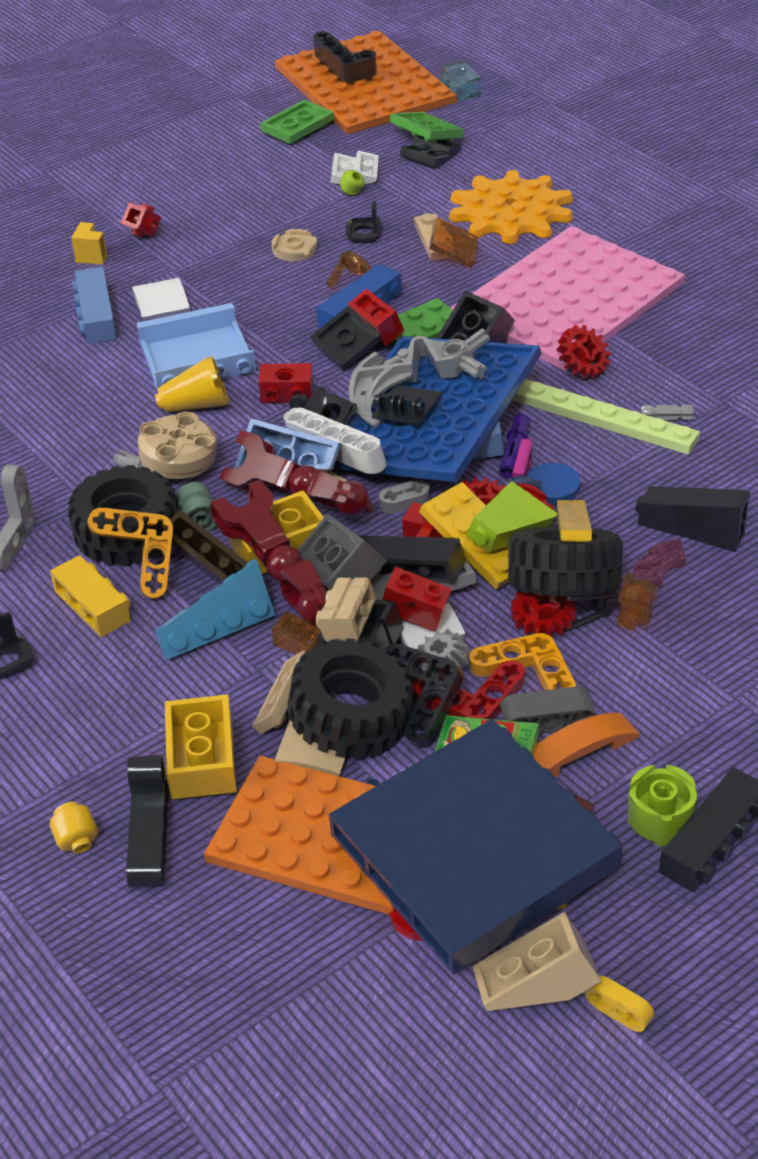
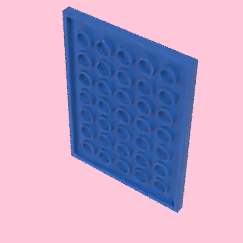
[333,336,541,482]

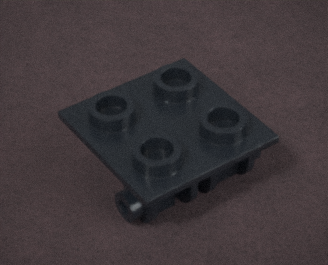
[372,385,443,425]

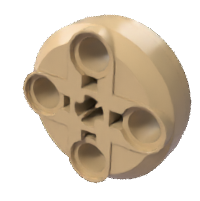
[138,412,217,479]

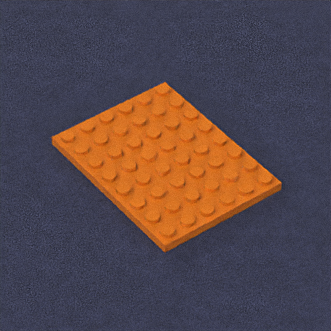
[275,31,457,135]

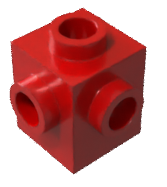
[121,202,161,238]

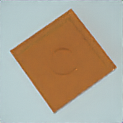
[429,217,478,268]

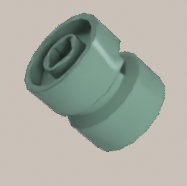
[175,482,216,532]

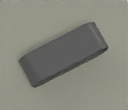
[500,687,596,734]

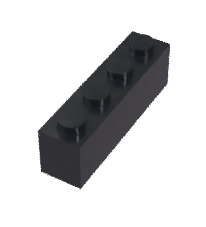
[358,535,466,584]
[659,767,758,893]

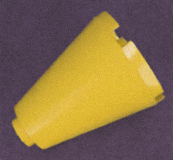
[155,356,229,412]

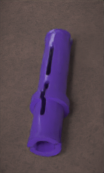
[499,413,530,479]

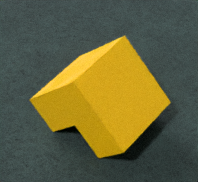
[71,222,107,265]

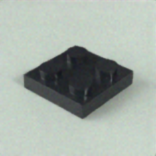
[310,306,381,371]

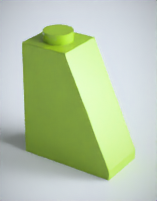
[466,481,558,553]

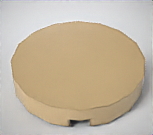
[272,229,317,261]

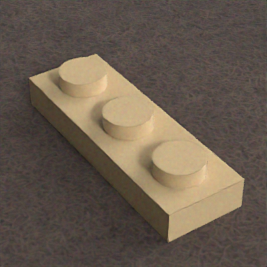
[414,213,453,261]
[252,650,305,734]

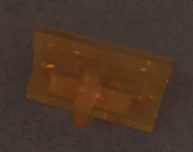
[617,572,657,630]

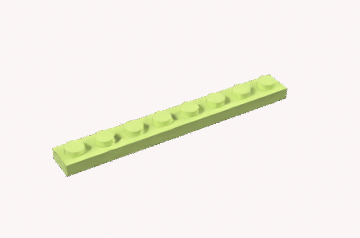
[512,379,700,455]

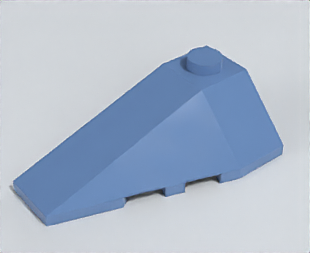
[234,418,341,471]

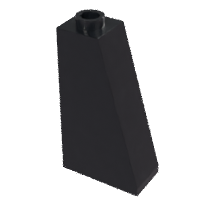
[635,486,751,552]

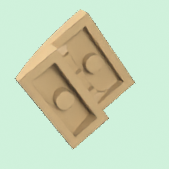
[274,720,346,776]

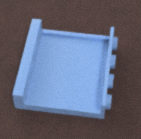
[136,303,256,391]

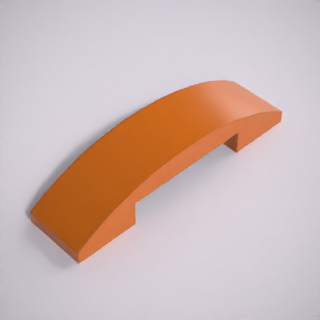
[533,713,640,778]

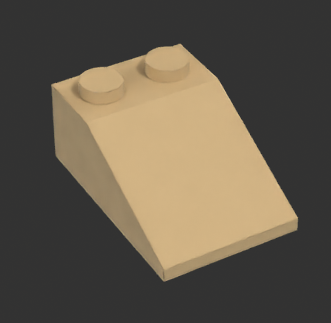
[473,912,601,1011]

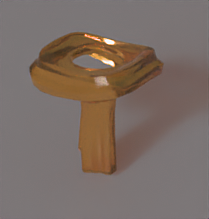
[326,250,372,289]

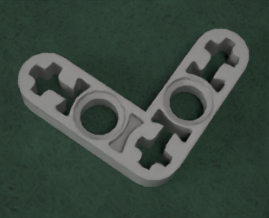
[0,464,35,570]

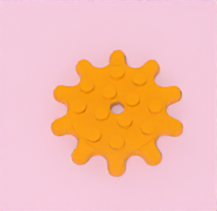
[449,170,574,244]

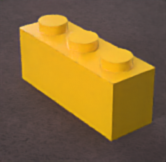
[50,555,131,637]

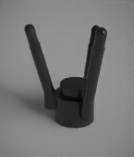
[563,587,622,632]

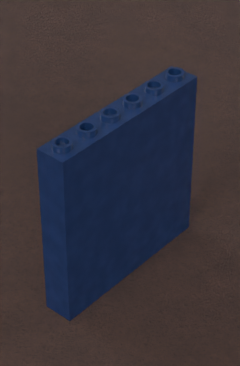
[329,719,622,975]

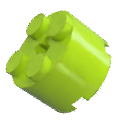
[627,765,697,846]

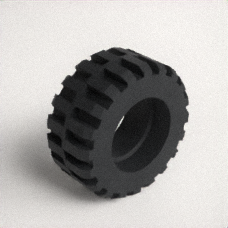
[68,465,178,567]
[508,526,623,596]
[287,638,413,759]

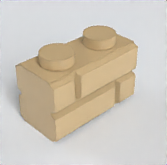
[316,578,376,642]

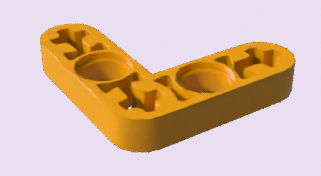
[87,508,173,599]
[469,633,576,690]

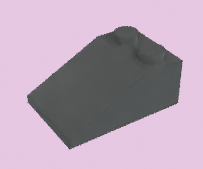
[297,514,387,590]

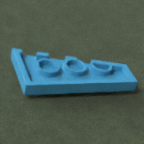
[155,559,275,660]

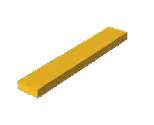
[556,500,592,542]

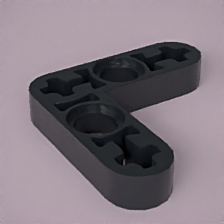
[385,644,464,748]

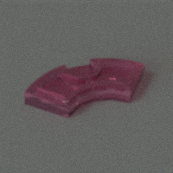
[632,539,686,590]

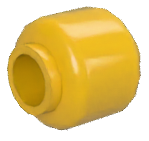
[49,802,99,854]

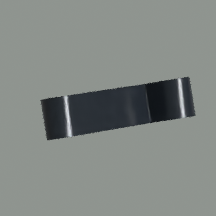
[313,31,377,83]
[126,755,169,888]

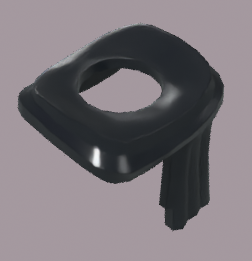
[346,201,381,244]
[311,393,358,426]
[0,612,35,678]

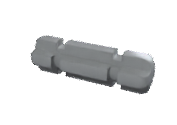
[641,404,693,421]

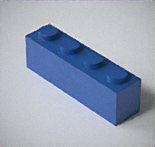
[316,264,402,329]

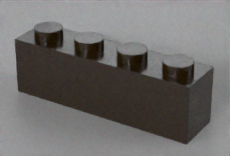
[160,510,248,585]

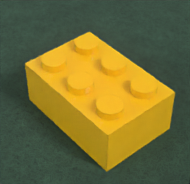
[229,491,324,574]
[165,694,237,799]

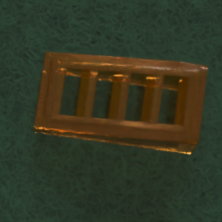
[272,612,321,654]

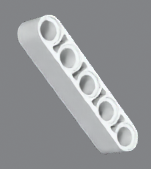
[284,408,387,474]

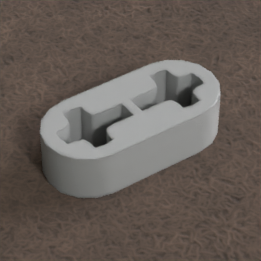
[379,480,430,514]

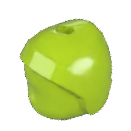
[340,170,365,195]

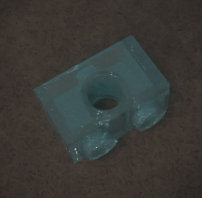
[439,60,481,102]

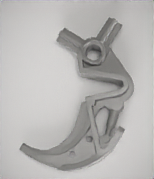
[349,329,490,428]

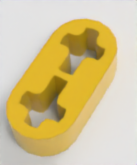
[585,975,655,1032]

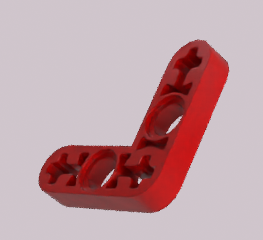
[412,660,525,720]

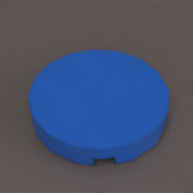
[527,462,581,505]

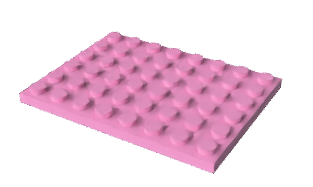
[451,226,685,371]

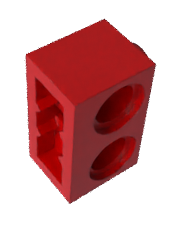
[348,289,404,346]

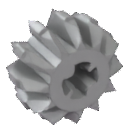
[418,629,470,678]

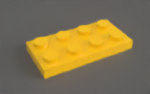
[419,482,509,590]

